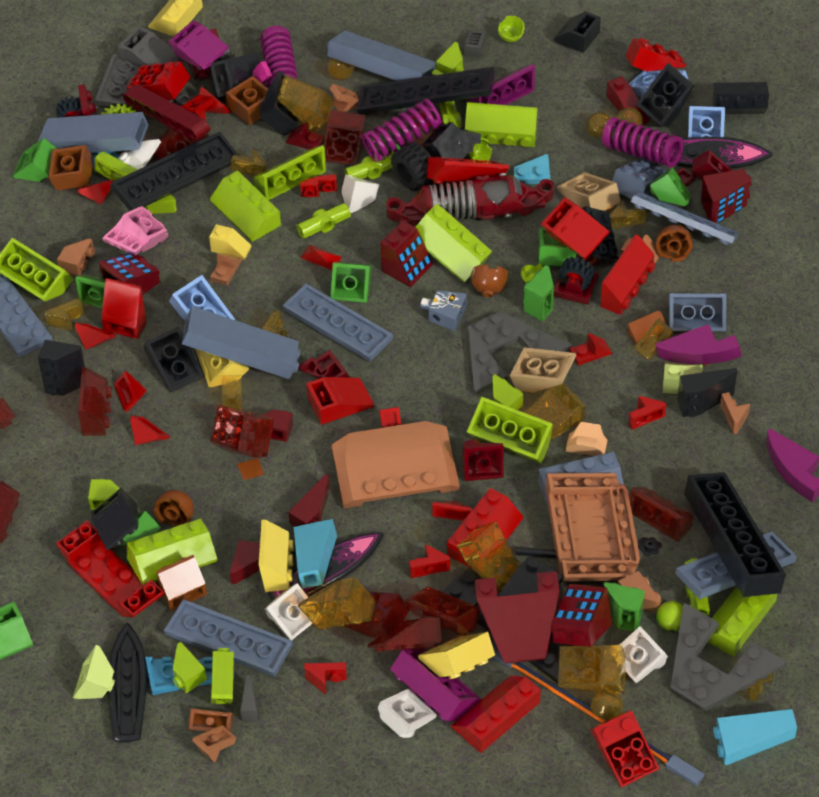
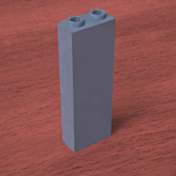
[327,30,436,81]
[38,112,149,153]
[182,306,300,379]

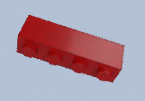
[427,157,509,185]
[601,235,656,315]
[447,488,524,573]
[451,675,541,753]

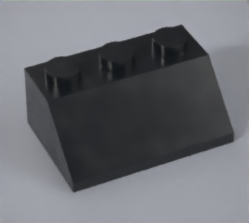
[712,82,769,114]
[38,340,88,396]

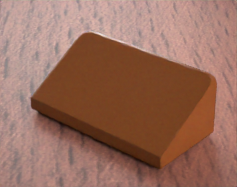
[627,310,669,345]
[188,709,234,732]

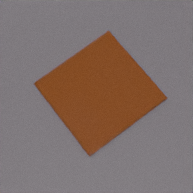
[237,458,264,481]

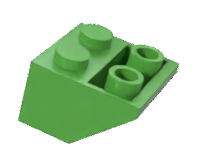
[523,265,554,321]
[604,582,645,632]
[0,602,33,660]

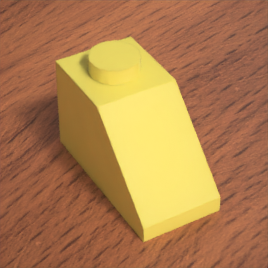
[209,224,251,260]

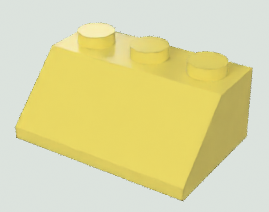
[148,0,203,36]
[195,349,249,388]
[259,520,295,592]
[418,632,495,679]

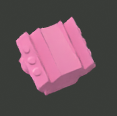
[103,206,169,256]

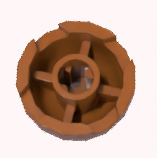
[656,224,693,262]
[471,265,508,297]
[153,490,194,527]

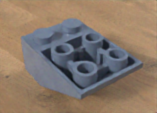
[612,158,666,199]

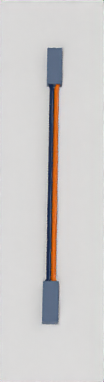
[491,640,705,787]

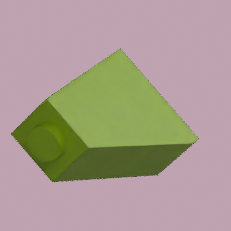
[211,648,234,705]

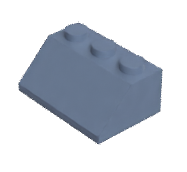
[668,293,726,332]

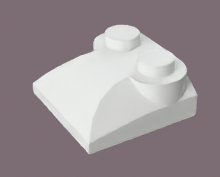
[118,139,161,170]
[265,583,322,641]
[610,626,668,683]
[378,689,437,738]

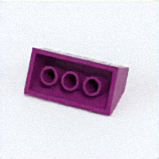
[466,64,535,108]
[390,648,482,721]

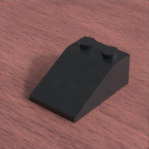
[636,63,694,127]
[259,70,303,136]
[144,327,204,393]
[677,368,737,417]
[498,556,563,597]

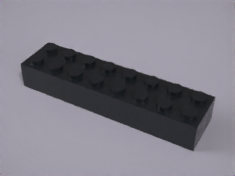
[684,472,786,597]

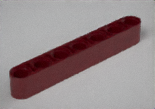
[122,84,210,141]

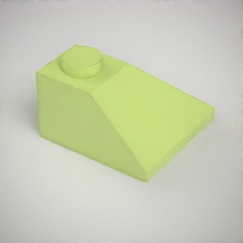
[663,362,703,394]
[73,645,115,699]

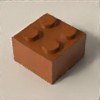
[226,76,268,125]
[48,145,93,190]

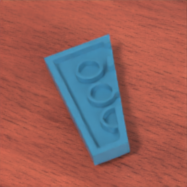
[145,657,235,695]

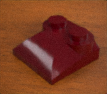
[462,439,504,481]

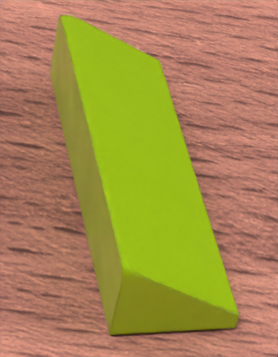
[94,151,137,181]

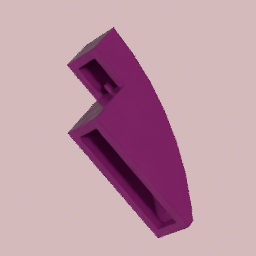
[655,324,742,364]
[766,428,819,502]

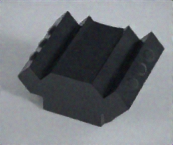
[421,122,481,159]

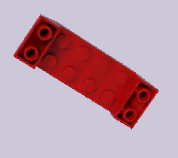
[56,520,165,618]

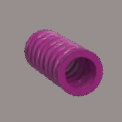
[260,26,299,89]
[361,98,442,163]
[602,117,683,167]

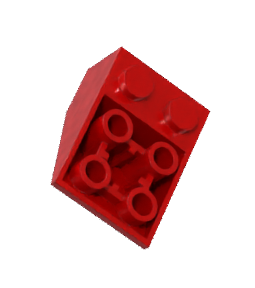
[625,37,687,72]
[126,61,190,100]
[541,197,610,260]
[102,278,147,339]
[306,377,375,425]
[590,710,659,787]

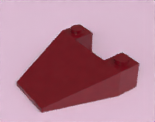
[475,571,561,664]

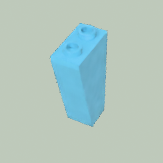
[294,519,337,589]
[713,709,797,765]

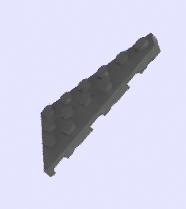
[95,54,193,111]

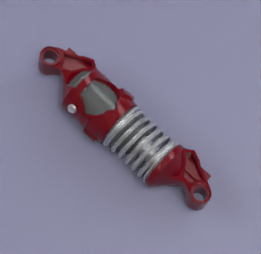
[386,173,555,227]

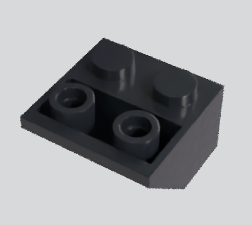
[554,12,601,53]

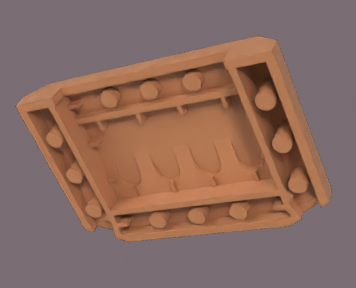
[332,421,460,509]
[546,473,640,582]

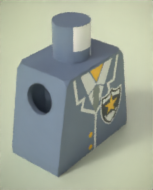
[420,290,467,331]

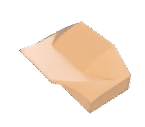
[566,422,608,456]

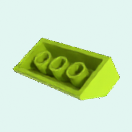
[465,102,538,147]
[254,145,326,200]
[210,170,281,242]
[416,203,492,283]
[0,238,74,301]
[467,397,553,464]
[127,518,217,585]
[708,586,777,657]

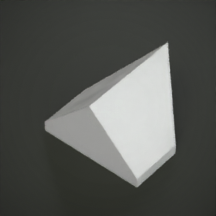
[341,174,379,213]

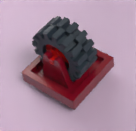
[56,84,97,118]
[553,257,599,305]

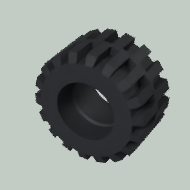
[391,142,433,192]

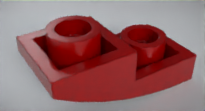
[300,174,337,198]

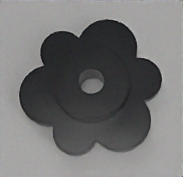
[639,537,662,556]

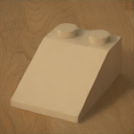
[556,172,621,211]
[510,347,576,393]

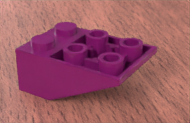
[168,20,229,70]

